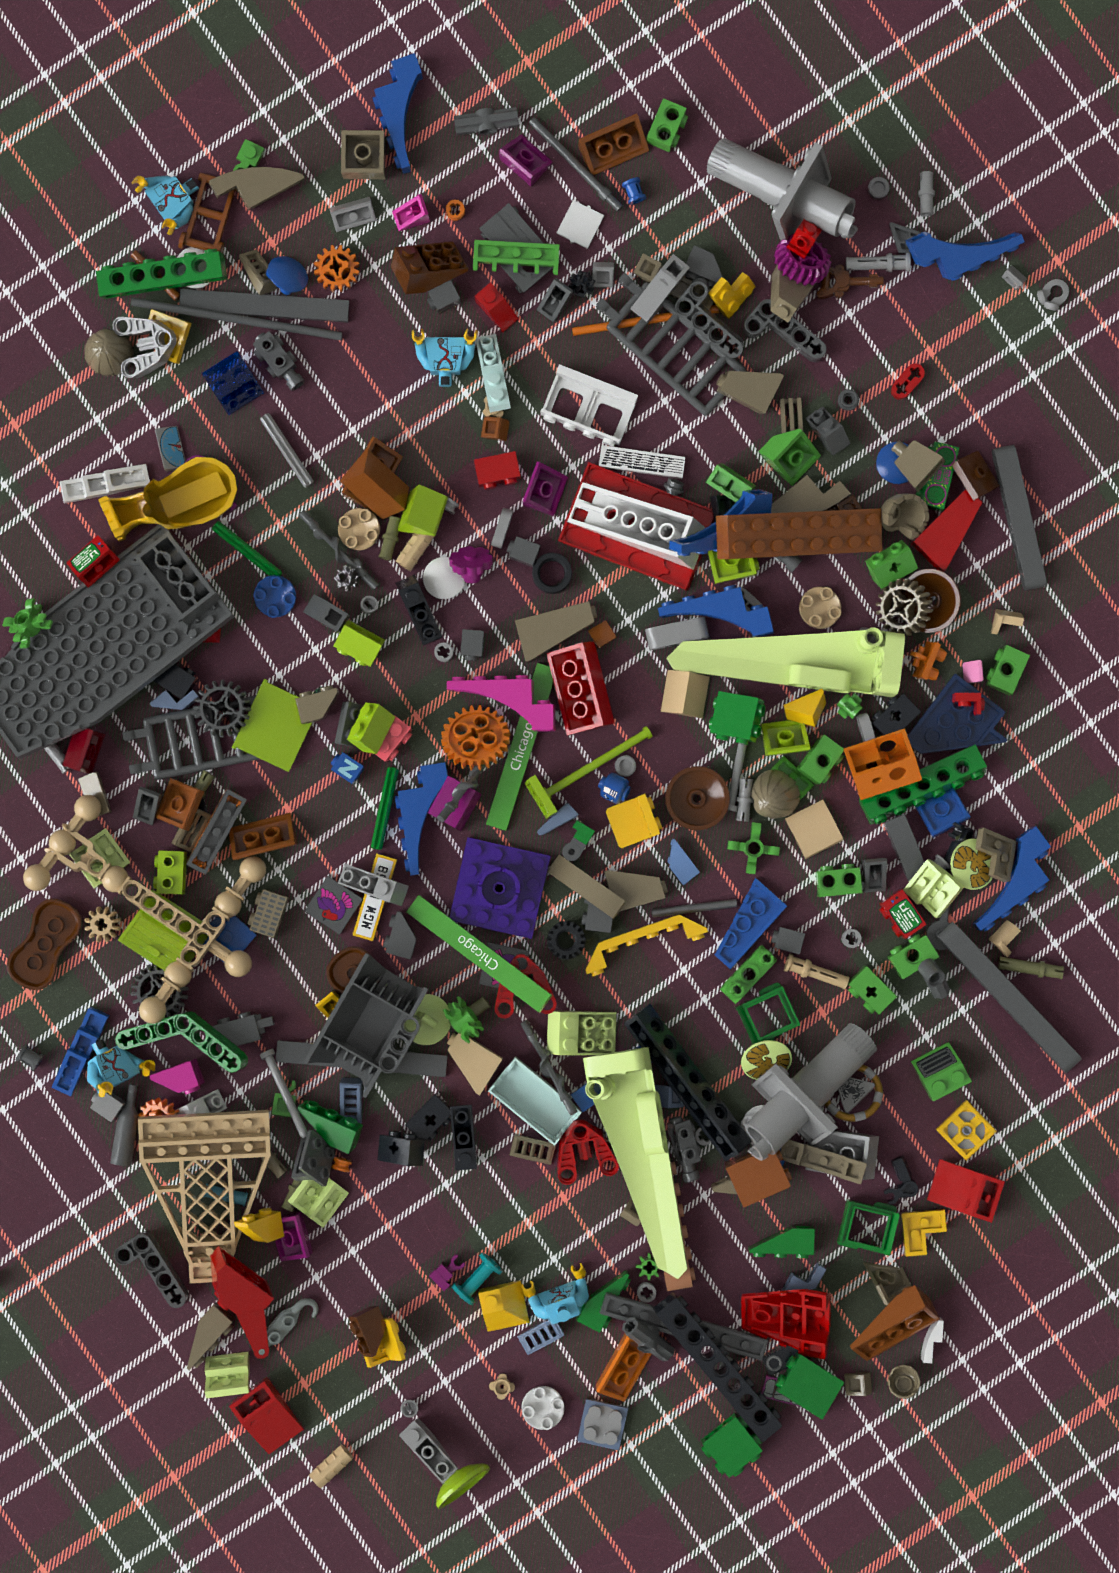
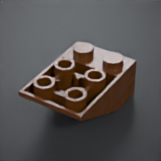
[391,241,469,295]

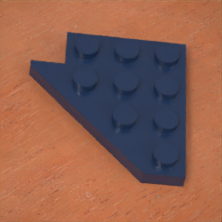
[907,673,1007,754]

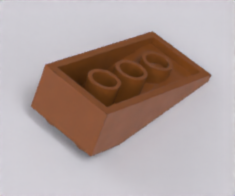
[850,1285,940,1361]

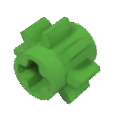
[837,693,863,719]
[636,1252,659,1280]

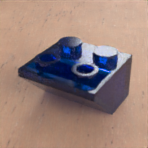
[202,351,264,415]

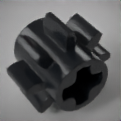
[568,270,595,298]

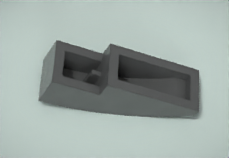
[883,814,924,881]

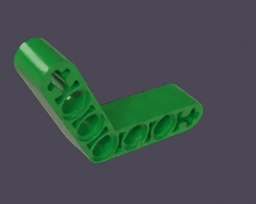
[115,1011,248,1073]

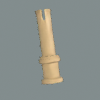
[784,953,849,989]

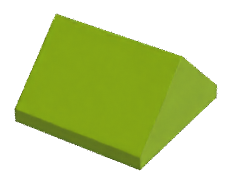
[397,484,448,536]
[761,720,810,757]

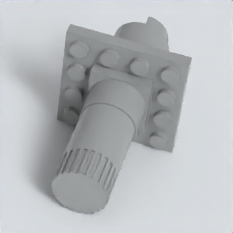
[706,138,858,241]
[745,1023,877,1161]

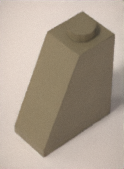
[770,265,816,322]
[716,371,784,414]
[604,870,668,912]

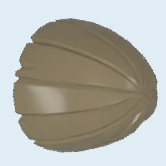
[84,329,134,376]
[881,493,929,540]
[751,770,800,819]

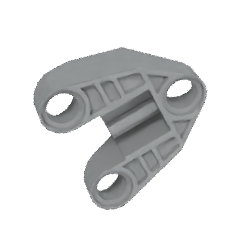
[113,317,176,378]

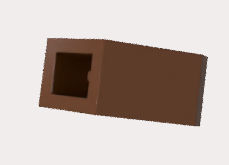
[349,1306,386,1357]

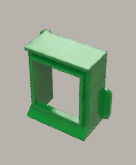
[735,983,800,1045]
[837,1199,900,1256]

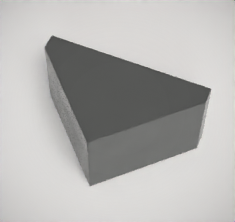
[537,278,573,322]
[133,786,164,825]
[862,858,887,893]

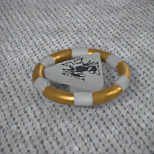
[824,1065,883,1122]

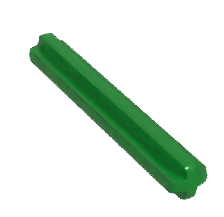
[212,521,282,576]
[371,767,399,850]

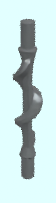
[298,510,379,590]
[437,761,492,822]
[521,1020,578,1115]

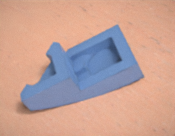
[667,839,700,885]

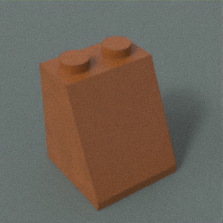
[725,1150,793,1208]

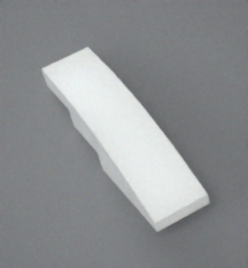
[60,464,150,503]

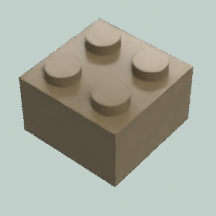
[341,130,386,180]

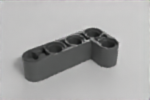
[675,278,744,358]
[743,299,826,363]
[114,1231,189,1308]

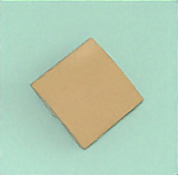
[785,800,843,859]

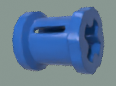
[622,177,646,205]

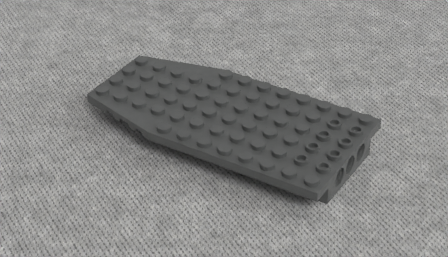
[0,524,235,759]

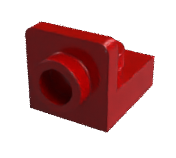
[952,693,985,715]

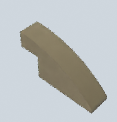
[209,167,304,211]
[771,475,851,513]

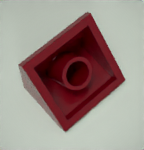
[63,729,106,774]

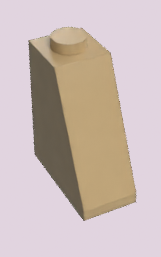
[447,1033,503,1096]

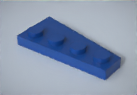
[715,878,788,970]

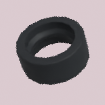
[532,552,572,594]

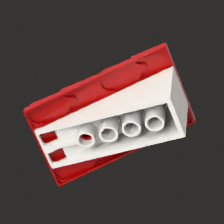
[558,462,714,591]

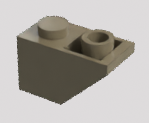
[295,686,340,724]

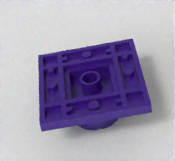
[450,837,550,939]

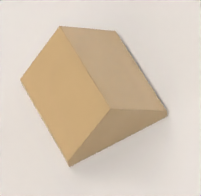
[661,670,709,719]

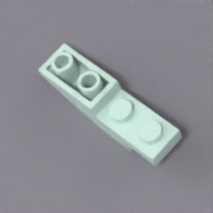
[476,334,511,412]

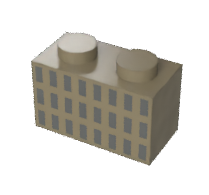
[248,889,289,938]

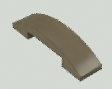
[633,253,713,310]
[547,855,626,919]
[781,1140,867,1184]

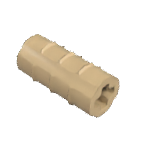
[396,533,434,572]
[309,1444,353,1488]

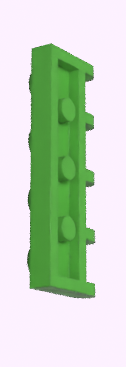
[473,240,559,275]

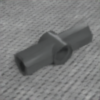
[454,107,519,136]
[622,1317,675,1361]

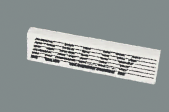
[599,445,685,479]

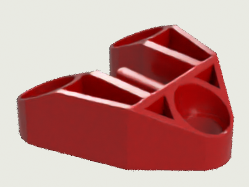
[495,954,557,1018]
[557,1120,619,1185]

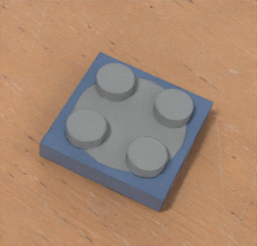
[577,1398,628,1451]

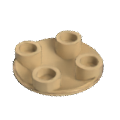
[338,508,380,550]
[799,587,841,629]

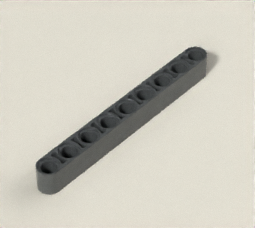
[936,922,1082,1074]

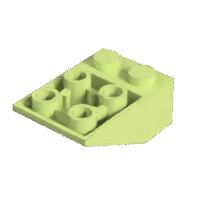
[547,1011,617,1055]

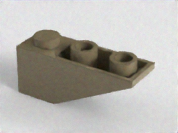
[187,1302,235,1370]

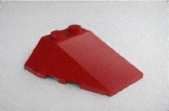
[741,1289,831,1360]

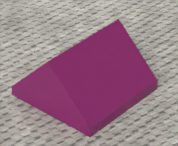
[499,134,552,187]
[522,462,568,516]
[428,776,482,831]
[275,1211,313,1261]

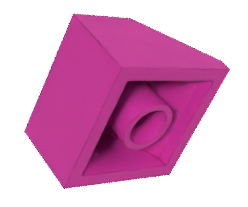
[150,1058,204,1095]

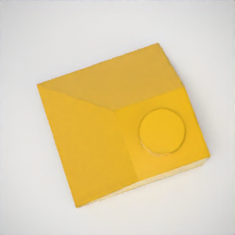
[478,1280,530,1332]

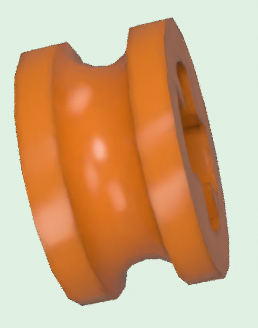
[446,200,465,221]
[331,1157,352,1172]

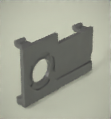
[479,203,560,294]

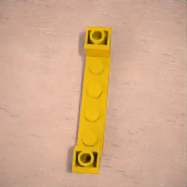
[585,914,708,976]

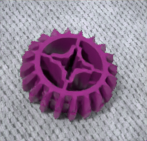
[774,233,831,286]

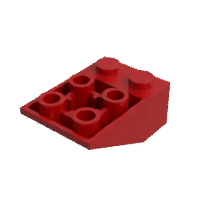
[927,1159,1005,1223]
[229,1377,304,1454]

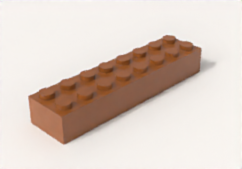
[716,508,882,559]

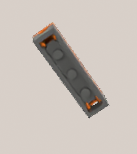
[186,788,247,875]

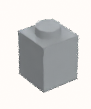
[90,1092,126,1122]

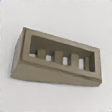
[239,249,277,295]
[509,1133,556,1165]

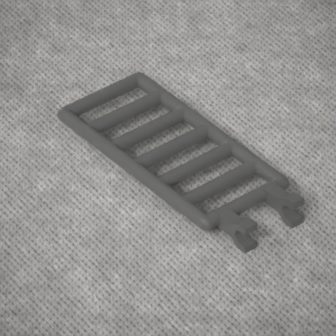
[596,272,746,416]
[122,695,259,780]

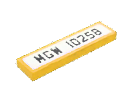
[353,854,397,941]

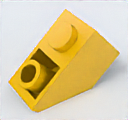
[234,1208,284,1243]

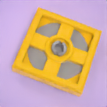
[936,1100,997,1161]

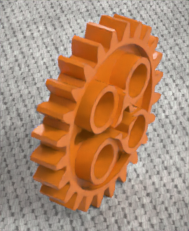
[441,705,510,771]

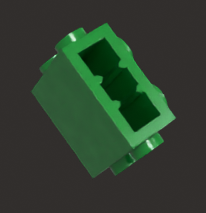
[709,691,766,745]
[701,1413,763,1478]

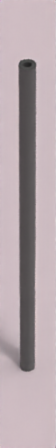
[131,297,342,341]

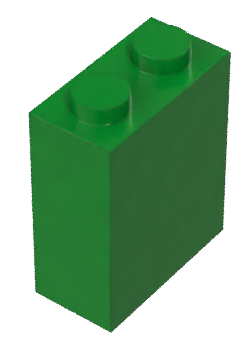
[775,1353,844,1420]

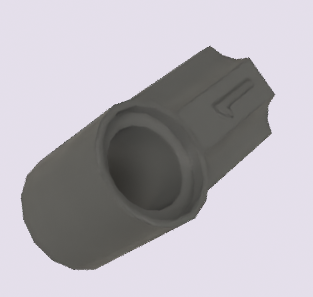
[918,958,950,999]

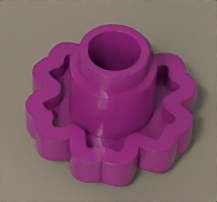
[449,546,493,584]

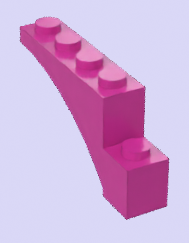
[447,675,556,732]

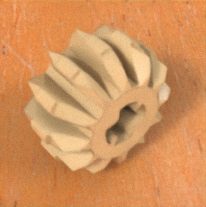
[85,907,121,942]

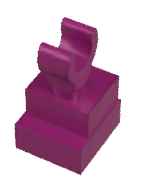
[429,1254,465,1291]

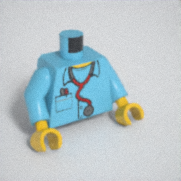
[132,176,199,235]
[412,328,478,387]
[87,1039,155,1097]
[521,1263,589,1324]

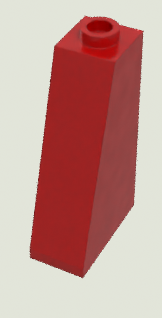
[911,489,982,572]

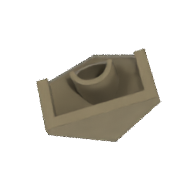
[863,1262,911,1305]

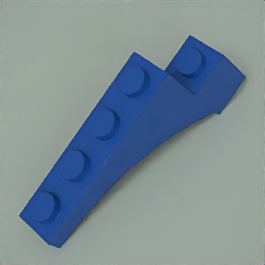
[372,53,423,174]
[906,231,1025,281]
[669,489,772,556]
[658,585,774,638]
[395,762,448,876]
[972,826,1051,931]

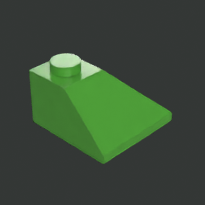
[758,429,821,486]

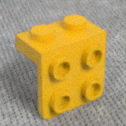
[606,794,662,848]
[364,1318,406,1368]

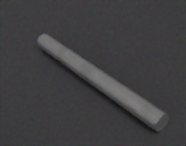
[652,899,737,917]

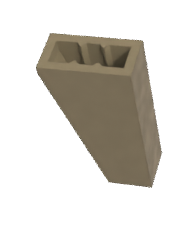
[515,601,597,663]

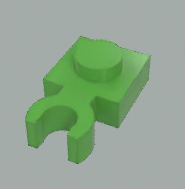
[233,139,265,171]
[271,1080,297,1118]

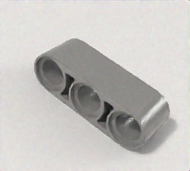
[645,617,710,651]

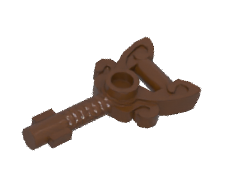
[816,265,884,299]

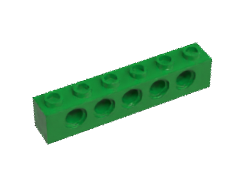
[96,249,228,299]
[859,744,987,825]

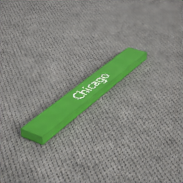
[486,663,553,831]
[407,895,553,1013]

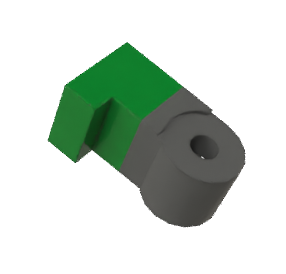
[562,820,595,861]

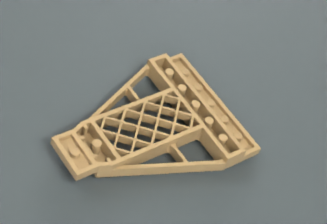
[138,1110,271,1283]

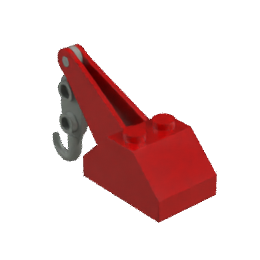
[210,1246,319,1359]

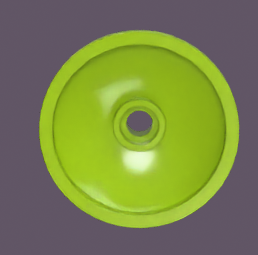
[436,1463,490,1509]

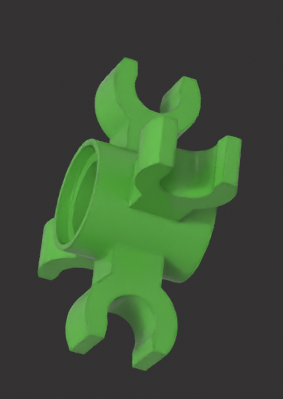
[2,598,53,648]
[727,822,780,874]
[443,996,484,1044]

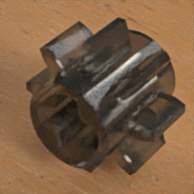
[334,565,362,591]

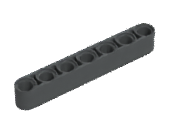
[992,444,1047,591]

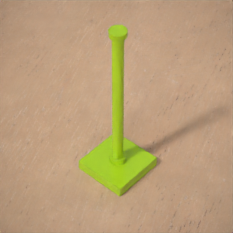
[524,726,653,819]

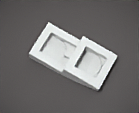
[921,1317,944,1363]

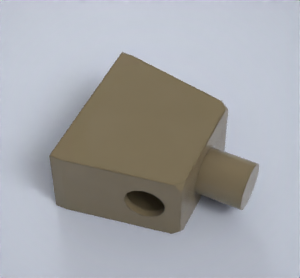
[891,440,945,492]

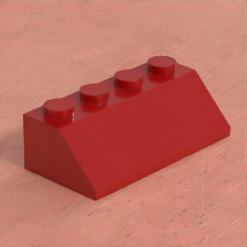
[546,641,615,736]

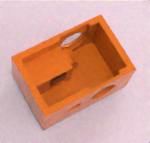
[844,728,922,800]

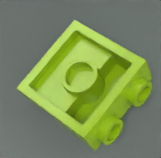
[708,550,759,584]

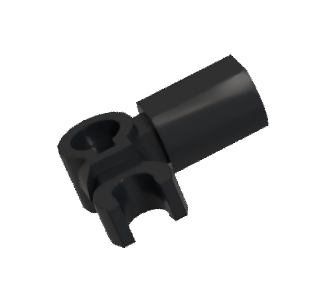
[944,822,974,863]
[884,1155,918,1205]

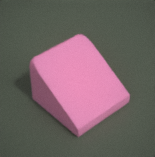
[962,660,984,683]

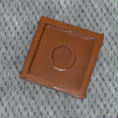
[155,778,204,831]

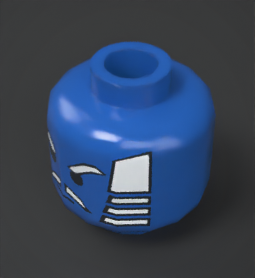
[598,772,631,804]

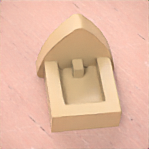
[991,609,1024,635]
[989,920,1021,957]

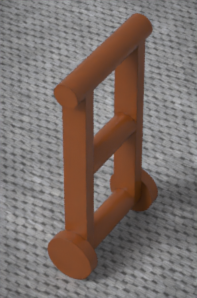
[178,173,237,253]

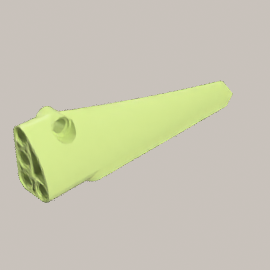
[666,627,905,697]
[583,1047,688,1279]

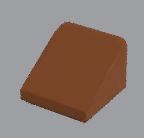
[481,417,509,441]
[588,620,617,649]

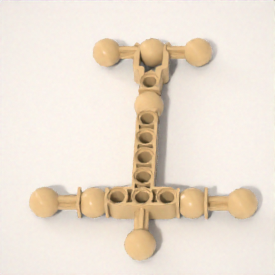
[23,795,266,1024]

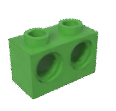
[646,98,688,152]
[706,463,757,502]
[815,864,862,897]

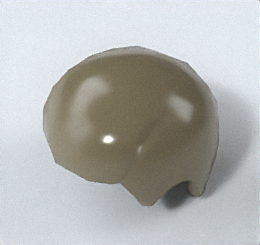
[888,1364,920,1399]

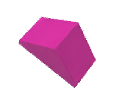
[392,194,430,231]

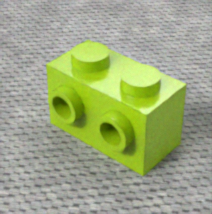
[333,620,385,667]
[347,702,395,754]
[153,851,187,894]

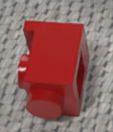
[786,219,822,259]

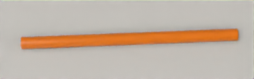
[572,305,719,336]

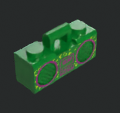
[915,442,959,512]

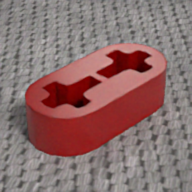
[891,363,925,400]

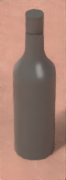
[110,1084,139,1166]

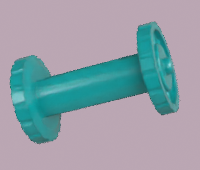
[451,1252,503,1305]

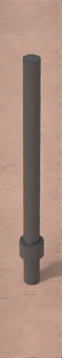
[529,117,623,212]

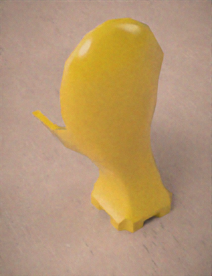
[98,457,237,542]

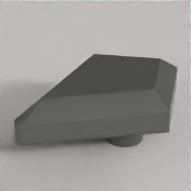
[889,222,920,254]

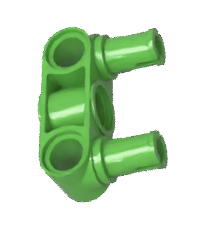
[720,945,777,1004]

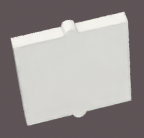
[557,200,604,249]

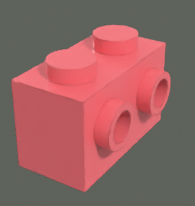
[375,715,413,763]

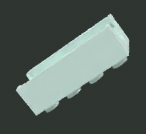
[488,1056,582,1146]

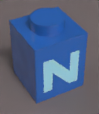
[331,752,365,785]

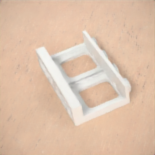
[540,364,638,447]

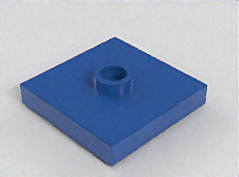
[915,787,971,838]
[203,916,257,963]

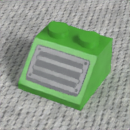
[911,1042,972,1101]

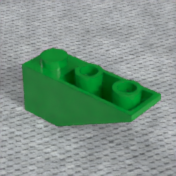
[297,1100,363,1154]
[748,1225,815,1258]
[576,1270,631,1333]

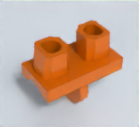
[909,641,947,680]

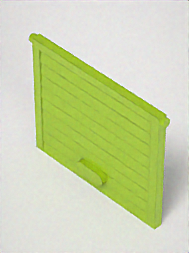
[232,679,312,772]
[118,890,209,971]

